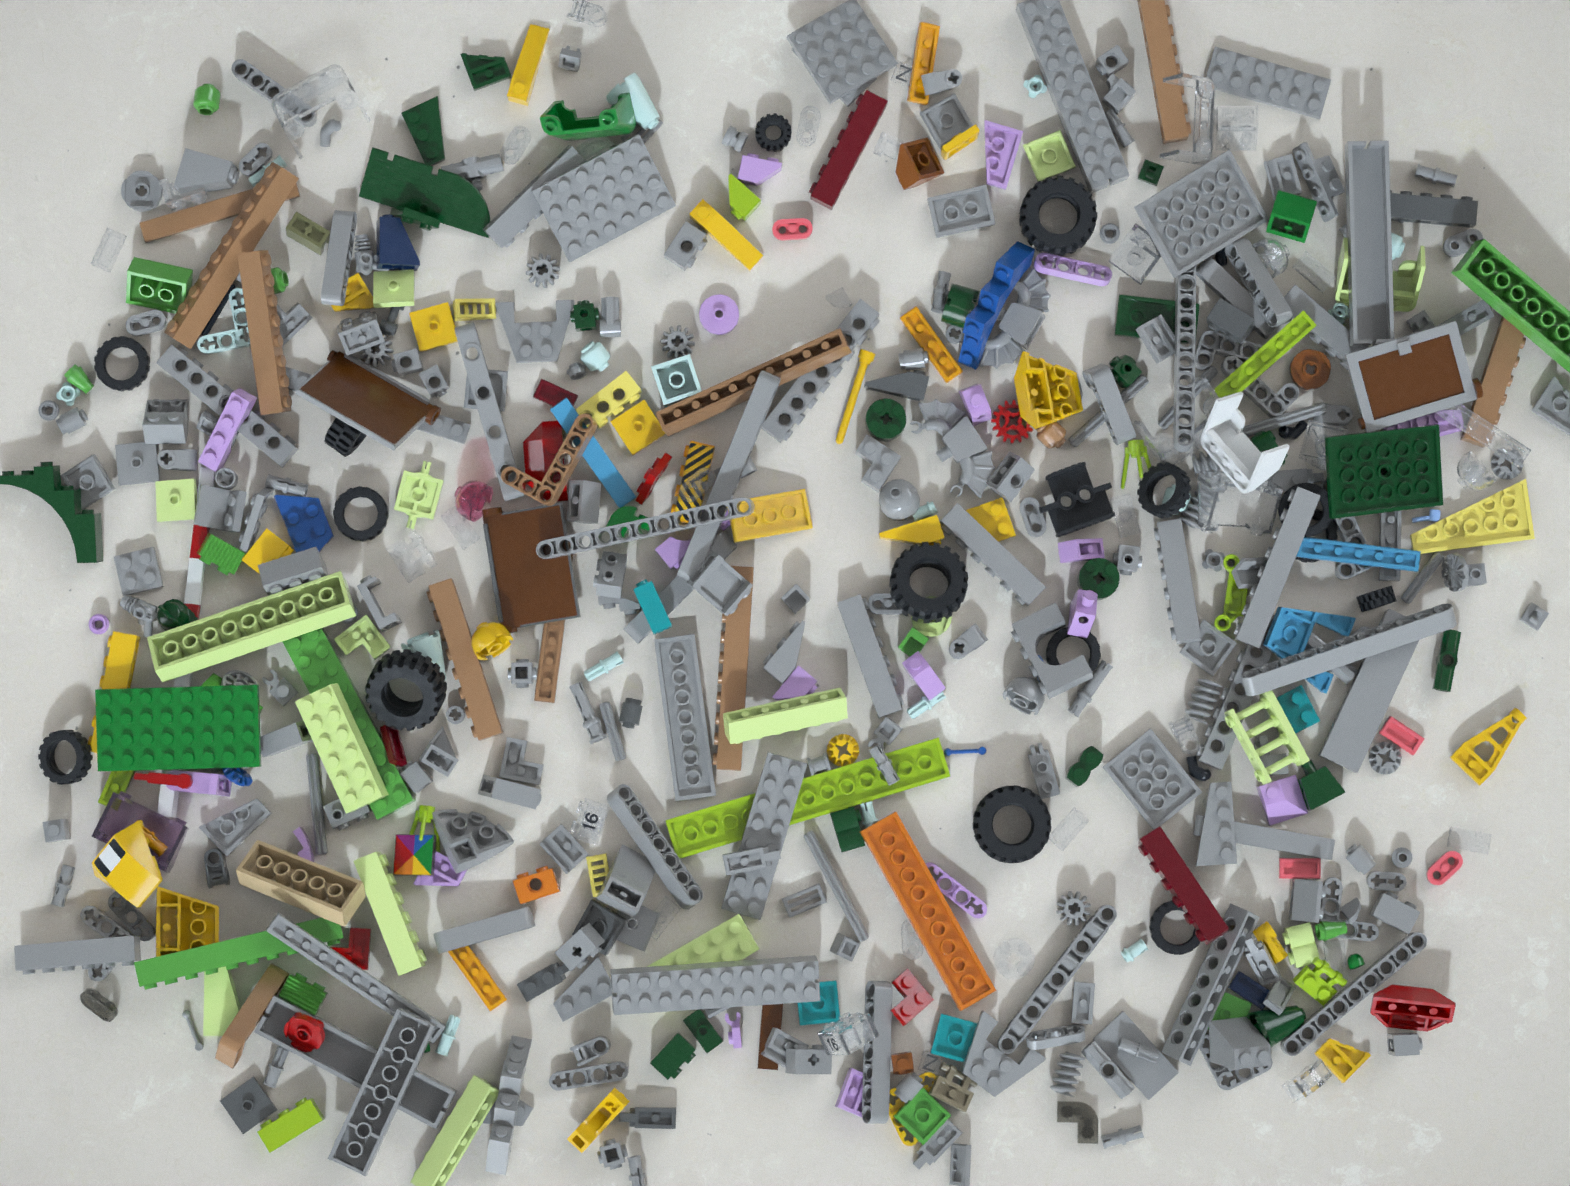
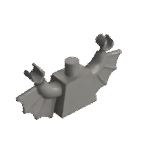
[979,268,1051,369]
[910,399,995,498]

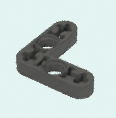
[108,891,156,941]

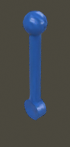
[944,747,986,756]

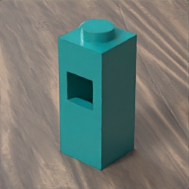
[633,579,673,635]

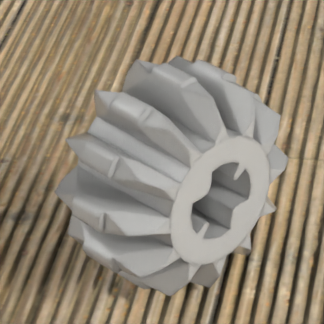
[526,253,560,288]
[660,325,695,359]
[360,334,394,367]
[1056,891,1091,926]

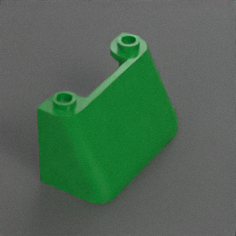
[540,93,636,141]

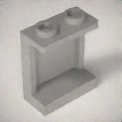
[687,552,753,616]
[357,575,402,632]

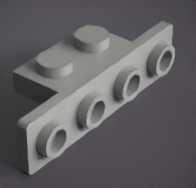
[1292,142,1345,222]

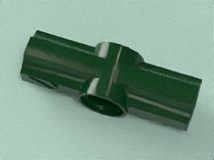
[1432,629,1461,692]

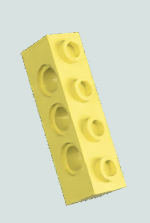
[575,371,642,429]

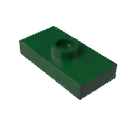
[683,1009,723,1053]

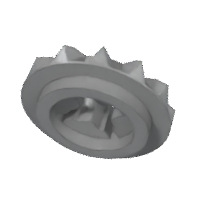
[1491,447,1524,480]
[1369,742,1402,774]

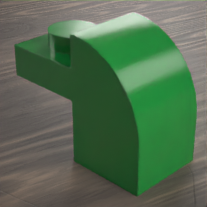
[606,506,650,538]

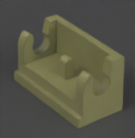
[286,212,331,256]

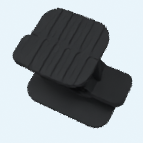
[1039,462,1115,537]

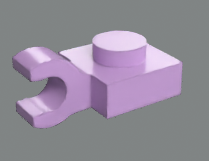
[725,1012,742,1048]

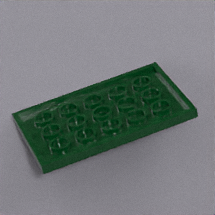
[1325,424,1443,519]

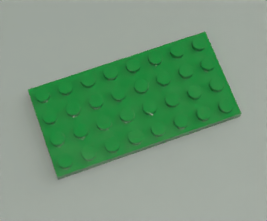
[95,685,261,772]

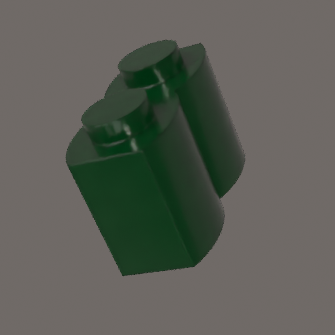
[1065,746,1104,787]
[830,806,865,852]

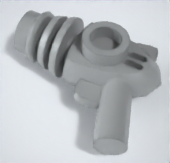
[354,234,389,276]
[120,595,158,637]

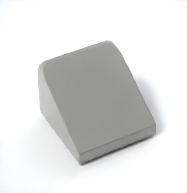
[830,933,861,962]

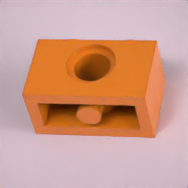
[513,866,561,904]

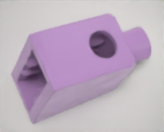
[958,384,991,426]
[1067,589,1098,638]

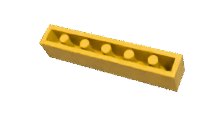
[88,631,141,753]

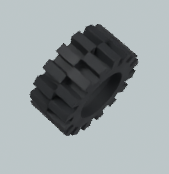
[755,113,792,152]
[1356,586,1397,612]

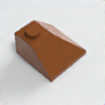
[895,137,944,190]

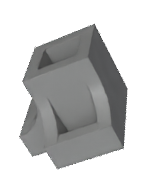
[1102,73,1136,115]

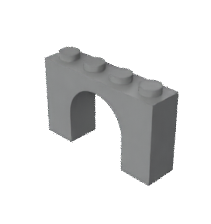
[1011,603,1093,699]

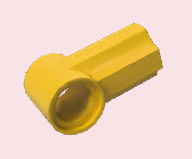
[1253,921,1288,964]

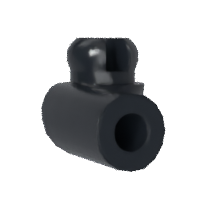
[1278,420,1309,439]
[1186,755,1211,781]

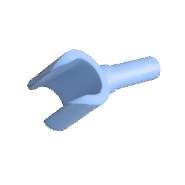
[1412,509,1441,523]

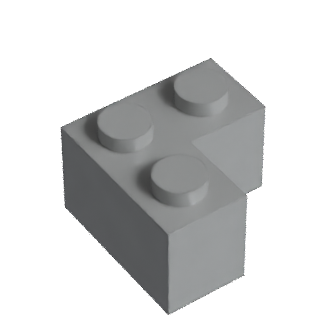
[856,435,901,493]

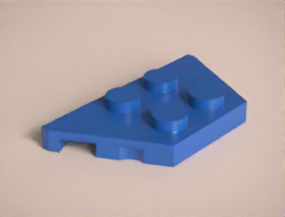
[274,495,334,553]

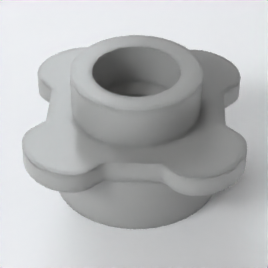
[1202,549,1225,572]

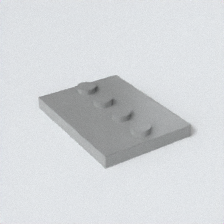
[1103,729,1202,830]

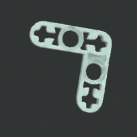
[197,288,251,354]

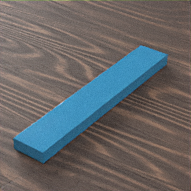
[550,398,636,508]
[1296,537,1421,572]

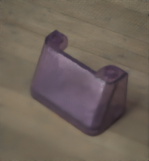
[92,791,189,873]

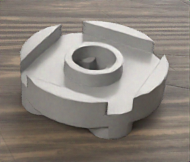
[121,171,163,212]

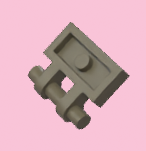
[929,1062,977,1112]

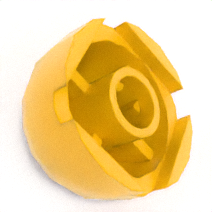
[471,622,513,661]

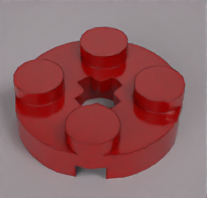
[284,1012,325,1052]

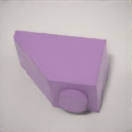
[1058,538,1105,563]
[902,651,946,701]
[772,665,818,700]

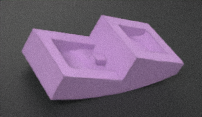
[293,827,314,862]

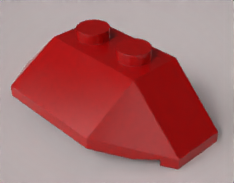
[523,420,568,501]
[1370,984,1456,1032]

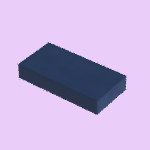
[1227,970,1269,1010]

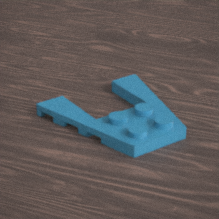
[1263,607,1356,694]

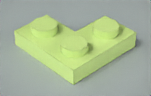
[334,615,391,659]

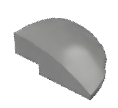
[432,809,514,874]

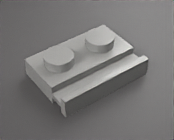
[1263,154,1303,201]
[1136,315,1175,364]
[540,824,589,874]
[761,1027,809,1068]

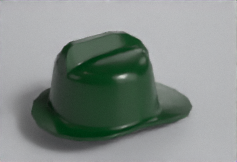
[157,599,198,631]

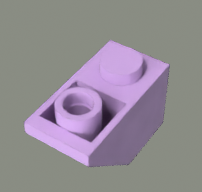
[738,153,782,186]

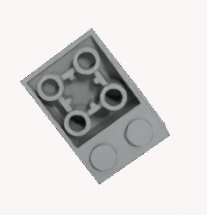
[763,620,805,685]
[596,844,655,917]

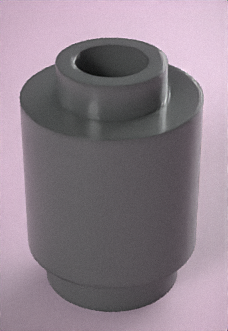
[619,698,643,729]

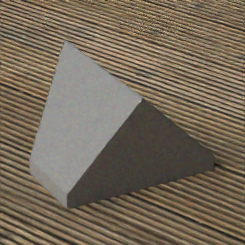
[419,726,458,777]

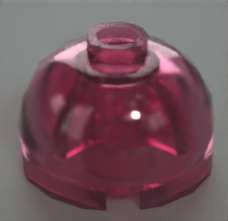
[454,481,493,522]

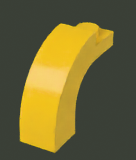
[567,1088,630,1153]

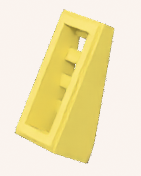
[453,298,496,321]
[586,853,609,897]

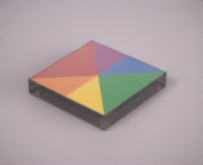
[393,834,437,876]

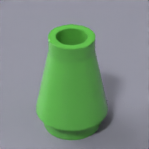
[64,364,95,394]
[1315,921,1347,941]

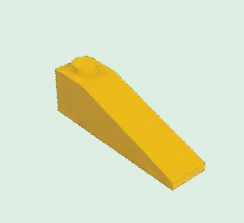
[507,24,550,106]
[689,199,763,271]

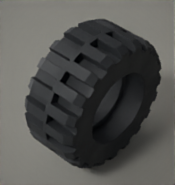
[1019,176,1098,256]
[889,542,968,623]
[365,649,447,731]
[972,785,1052,863]

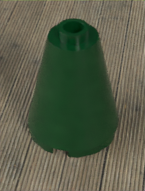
[1246,1005,1306,1048]

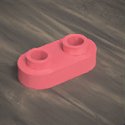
[772,218,813,241]
[1426,851,1463,885]

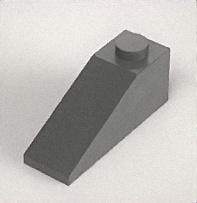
[864,370,929,402]

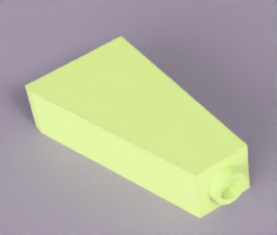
[203,967,241,1036]

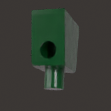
[1298,759,1346,811]

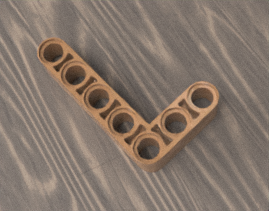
[501,414,597,506]
[215,963,289,1069]

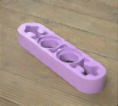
[1034,253,1112,286]
[925,862,987,918]

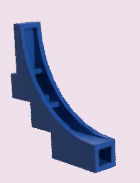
[958,241,1035,370]

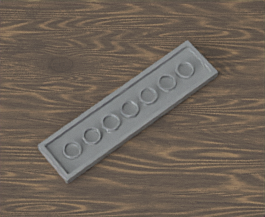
[654,634,716,801]
[721,752,807,920]

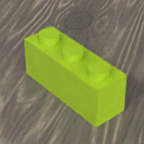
[257,1097,325,1153]

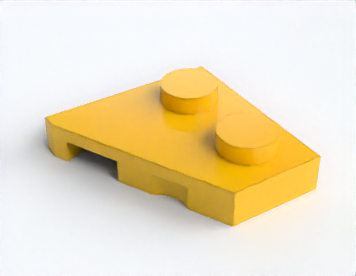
[331,273,374,312]
[966,497,1016,542]

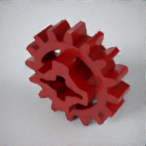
[991,400,1033,444]

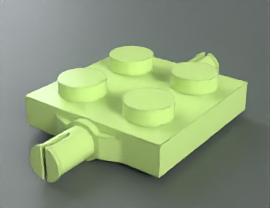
[394,461,444,529]

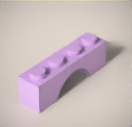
[198,388,257,472]
[655,510,731,569]

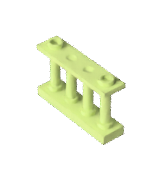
[1224,690,1310,785]

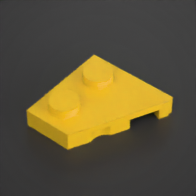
[1314,1038,1371,1083]

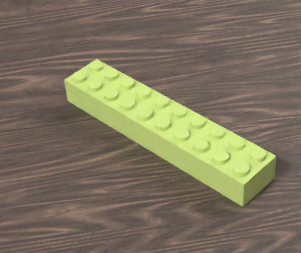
[147,571,356,683]

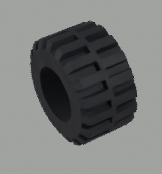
[324,418,367,457]

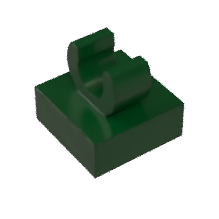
[1138,159,1164,186]

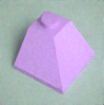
[1257,775,1308,826]

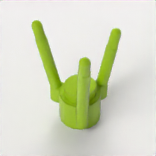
[1121,440,1151,489]
[409,805,441,853]

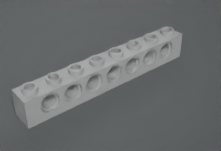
[761,299,880,443]
[156,344,298,468]
[1196,615,1275,770]
[1162,903,1260,1066]

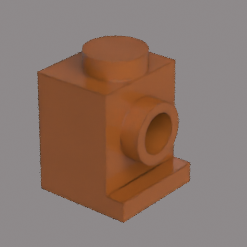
[891,1051,914,1075]

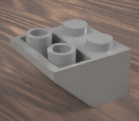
[142,399,188,444]
[1289,879,1326,923]

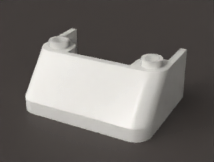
[1200,392,1290,493]

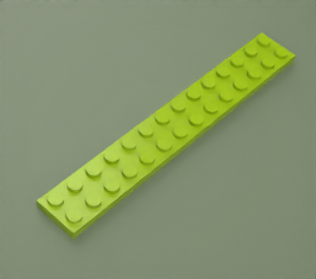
[665,737,951,859]

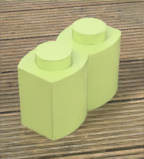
[1282,922,1320,968]

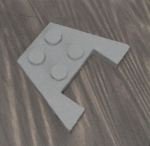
[495,300,575,363]
[961,1010,1046,1097]

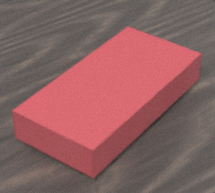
[1379,716,1425,756]
[1279,858,1321,879]

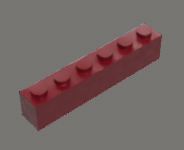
[809,90,888,210]
[1138,826,1229,945]

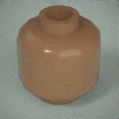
[1036,421,1066,449]

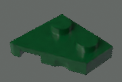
[460,53,512,91]
[390,207,441,231]

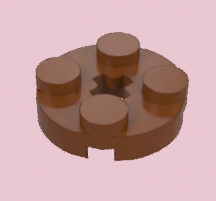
[1289,349,1331,390]

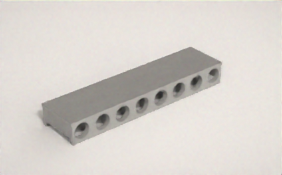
[1318,609,1419,773]
[328,1007,437,1176]

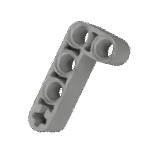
[1195,330,1270,370]
[1221,356,1299,418]
[1082,364,1136,445]
[1333,516,1372,580]

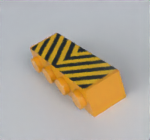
[671,441,715,524]

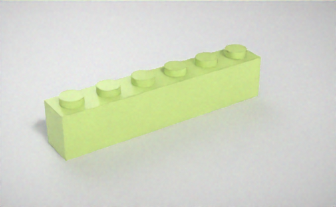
[723,688,848,744]
[410,1075,499,1186]

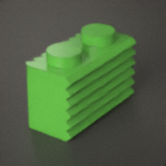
[197,533,246,576]
[279,972,328,1015]

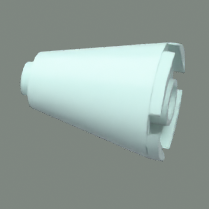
[606,73,660,130]
[401,630,446,681]

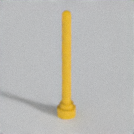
[835,349,875,444]

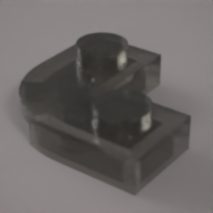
[1057,1101,1098,1144]

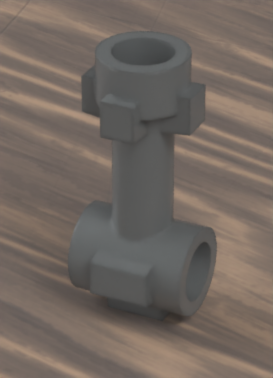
[379,306,405,336]

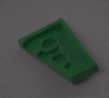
[401,96,445,166]

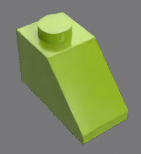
[728,174,761,221]

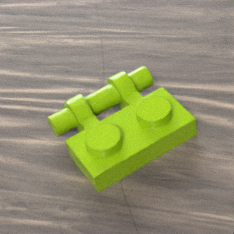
[1293,957,1347,1006]

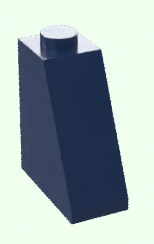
[376,214,420,271]

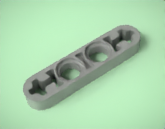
[549,1062,629,1091]

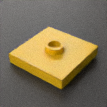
[941,124,980,160]
[409,302,458,352]
[610,400,666,456]

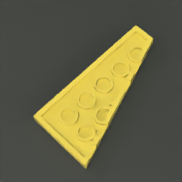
[1410,479,1535,554]

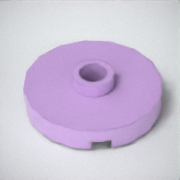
[699,294,739,335]

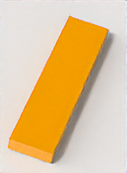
[907,22,940,105]
[900,306,963,384]
[448,946,507,1012]

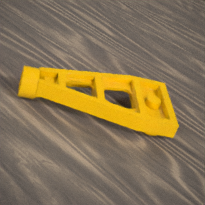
[1449,708,1527,786]

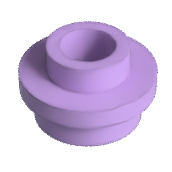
[89,614,109,634]

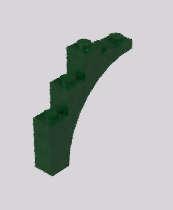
[0,462,103,563]

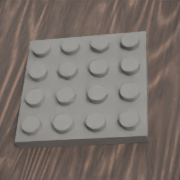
[787,0,898,104]

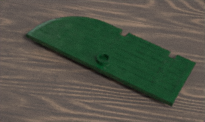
[359,147,490,238]

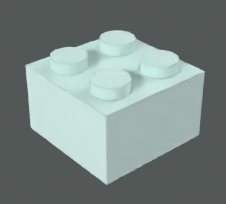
[651,354,702,408]

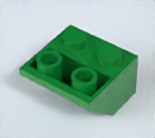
[1266,190,1317,243]

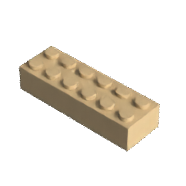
[236,840,366,927]

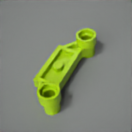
[1214,554,1248,631]

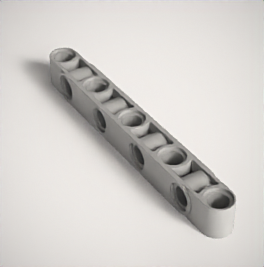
[454,322,525,501]
[997,905,1117,1054]

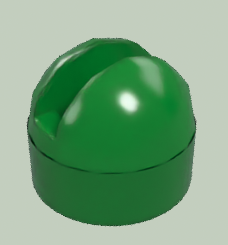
[1347,953,1365,970]

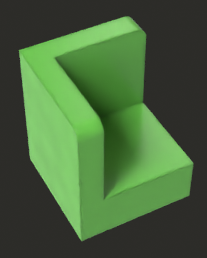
[898,627,929,657]

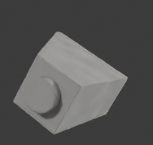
[261,721,313,757]
[478,775,541,809]

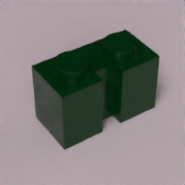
[650,1032,696,1080]

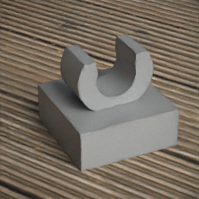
[559,46,581,72]
[1406,310,1435,333]
[1520,602,1549,631]

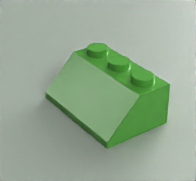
[126,257,193,314]

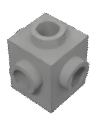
[1112,544,1142,576]
[508,659,537,688]
[597,1138,628,1170]

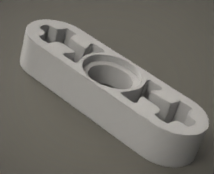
[1026,1024,1086,1050]

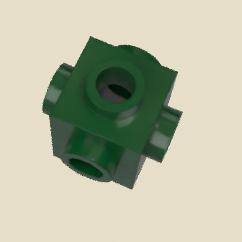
[570,300,600,332]
[1109,355,1142,388]

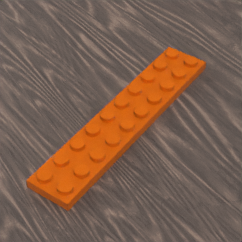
[860,812,996,1011]

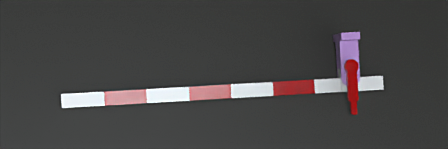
[134,467,232,818]

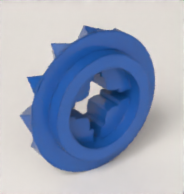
[222,767,253,786]

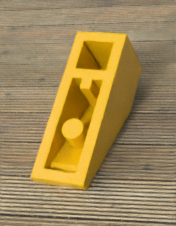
[879,515,944,546]

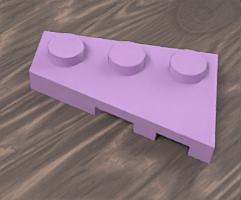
[984,120,1023,190]

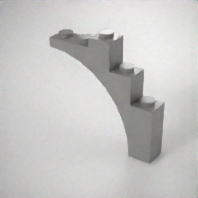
[485,1036,532,1175]

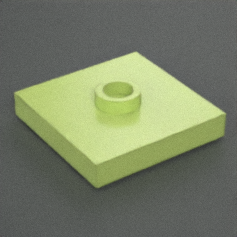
[1023,130,1076,182]
[373,269,415,308]
[155,478,197,522]

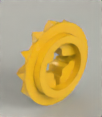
[827,734,859,767]

